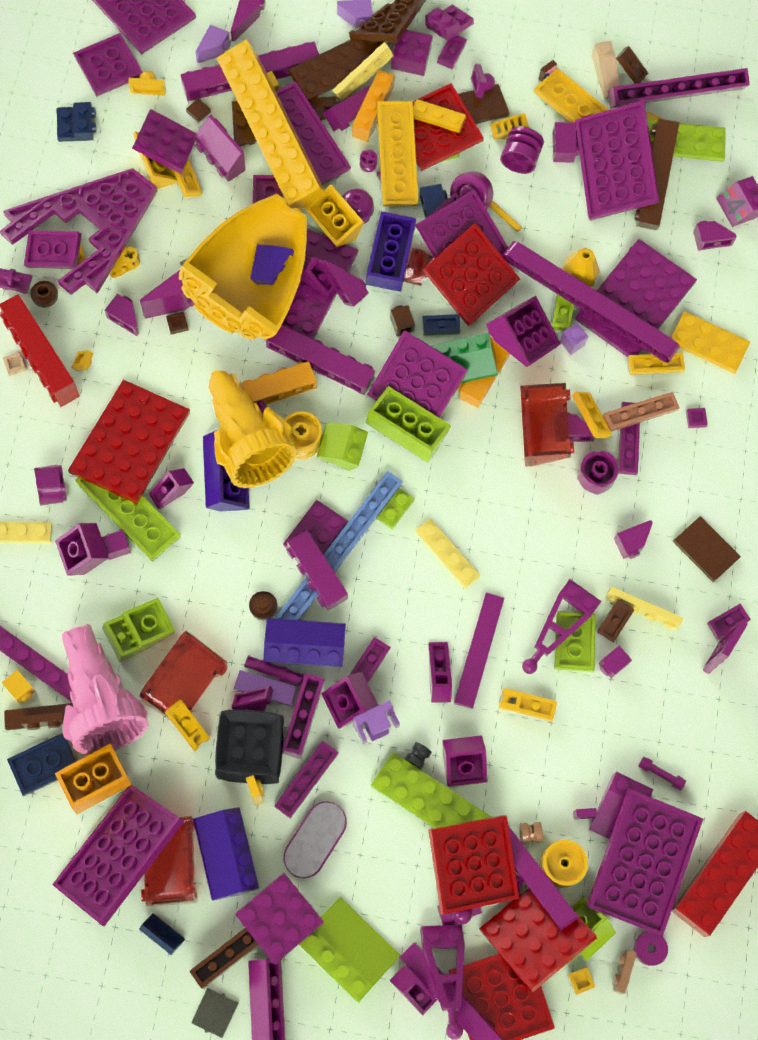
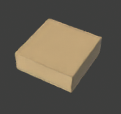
[3,352,27,376]

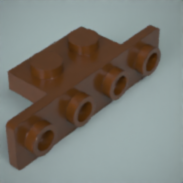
[4,703,73,731]

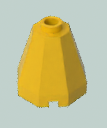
[562,248,600,287]

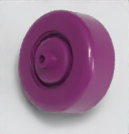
[450,171,494,209]

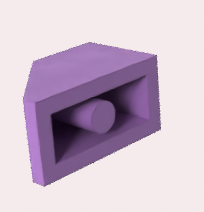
[337,0,373,28]
[195,25,231,63]

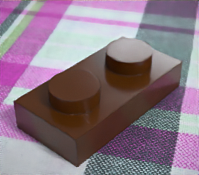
[616,46,648,84]
[597,599,634,643]

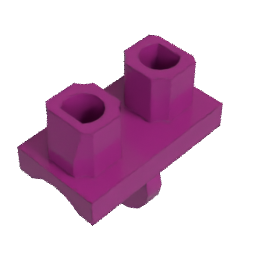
[0,268,33,294]

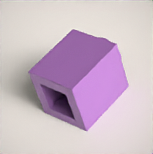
[560,323,589,355]

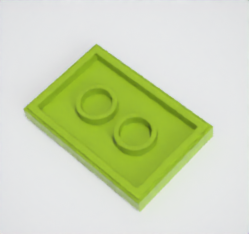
[554,611,596,672]

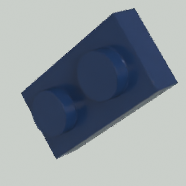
[422,314,461,336]
[139,913,185,956]

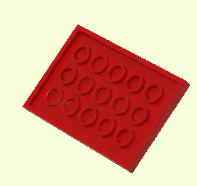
[68,379,190,504]

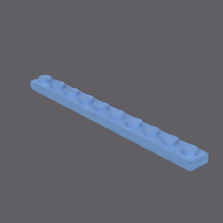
[275,471,403,620]

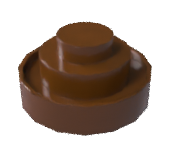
[30,280,59,308]
[249,591,278,621]

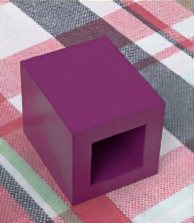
[102,530,131,560]
[599,645,632,679]

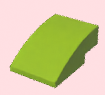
[102,598,176,662]

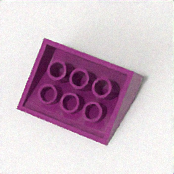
[486,296,561,367]

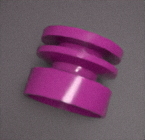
[500,126,544,174]

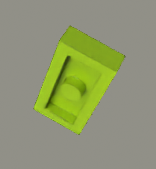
[552,295,574,331]
[377,488,415,530]

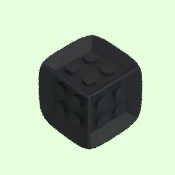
[215,709,284,784]

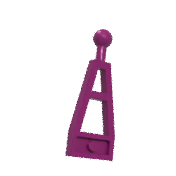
[522,579,602,674]
[420,925,465,1040]

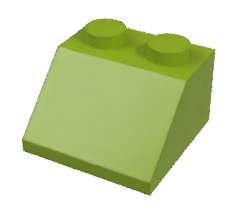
[316,422,368,471]
[571,897,616,961]

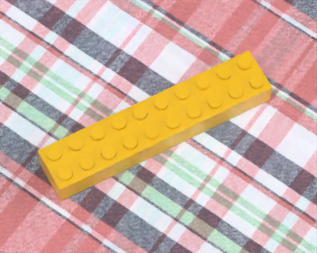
[217,39,326,210]

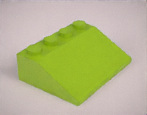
[299,897,401,1003]

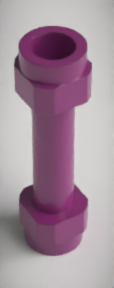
[638,756,687,791]

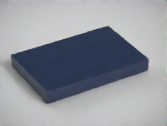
[7,733,77,797]

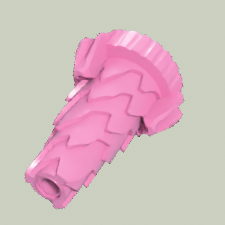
[61,624,149,755]

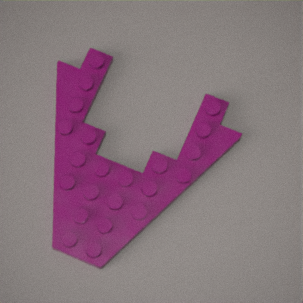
[0,168,158,295]

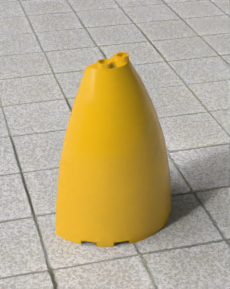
[179,194,307,340]

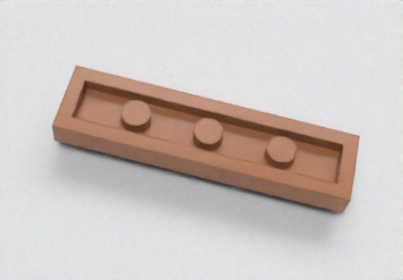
[603,392,680,432]

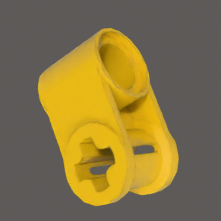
[109,247,140,278]

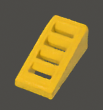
[490,113,529,140]

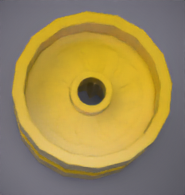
[284,411,322,459]
[539,840,588,888]

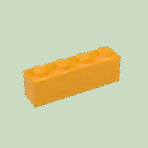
[352,69,395,142]
[458,337,510,408]
[240,361,317,405]

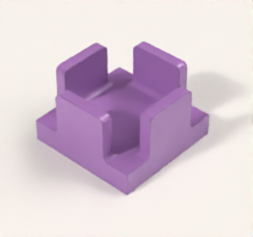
[353,700,400,744]

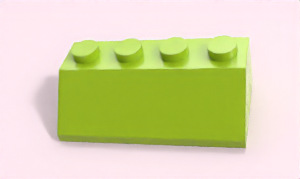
[365,386,451,463]

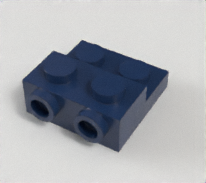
[57,102,97,142]

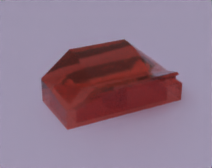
[404,247,434,286]

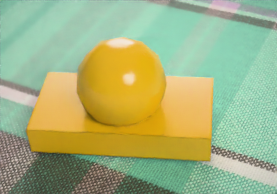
[129,71,166,96]

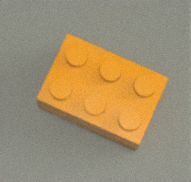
[55,743,132,815]

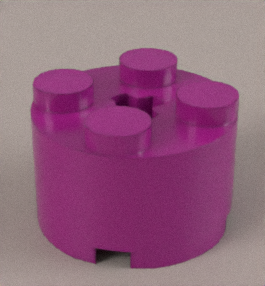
[577,451,619,495]
[34,464,67,506]

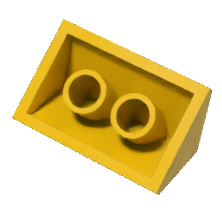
[133,131,178,189]
[304,184,364,247]

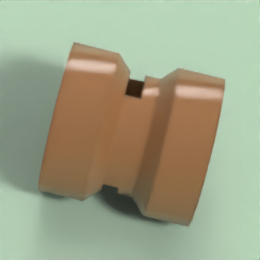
[519,822,543,844]

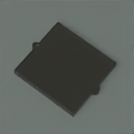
[191,988,239,1038]

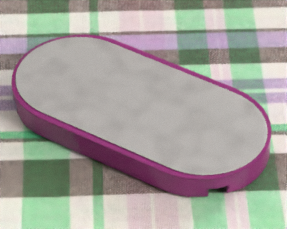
[283,801,347,879]

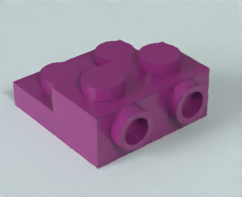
[425,4,474,41]

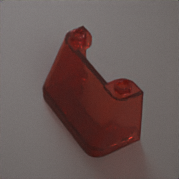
[520,383,574,467]
[139,631,228,720]
[141,816,197,907]

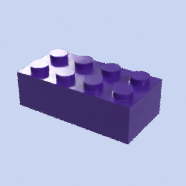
[366,211,417,292]

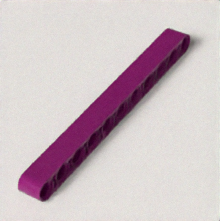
[502,241,680,363]

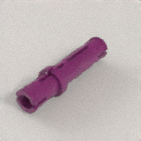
[244,655,304,686]

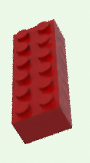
[0,294,80,408]
[672,811,758,937]

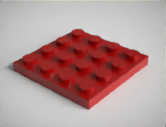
[412,83,484,171]
[422,223,520,326]
[428,815,519,915]
[479,888,597,993]
[448,954,555,1040]

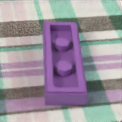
[234,670,297,707]

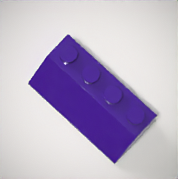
[203,430,250,512]
[263,618,346,667]
[193,807,259,901]

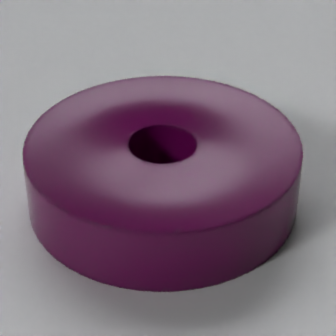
[634,931,668,966]

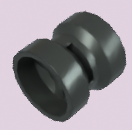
[405,742,432,770]

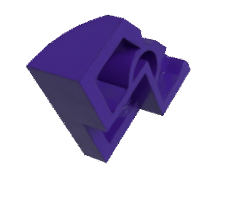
[250,245,295,285]

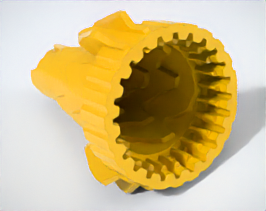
[208,370,297,488]

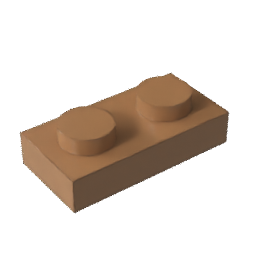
[612,950,637,994]

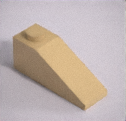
[591,41,620,99]

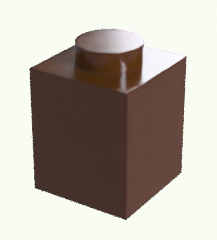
[390,305,415,337]

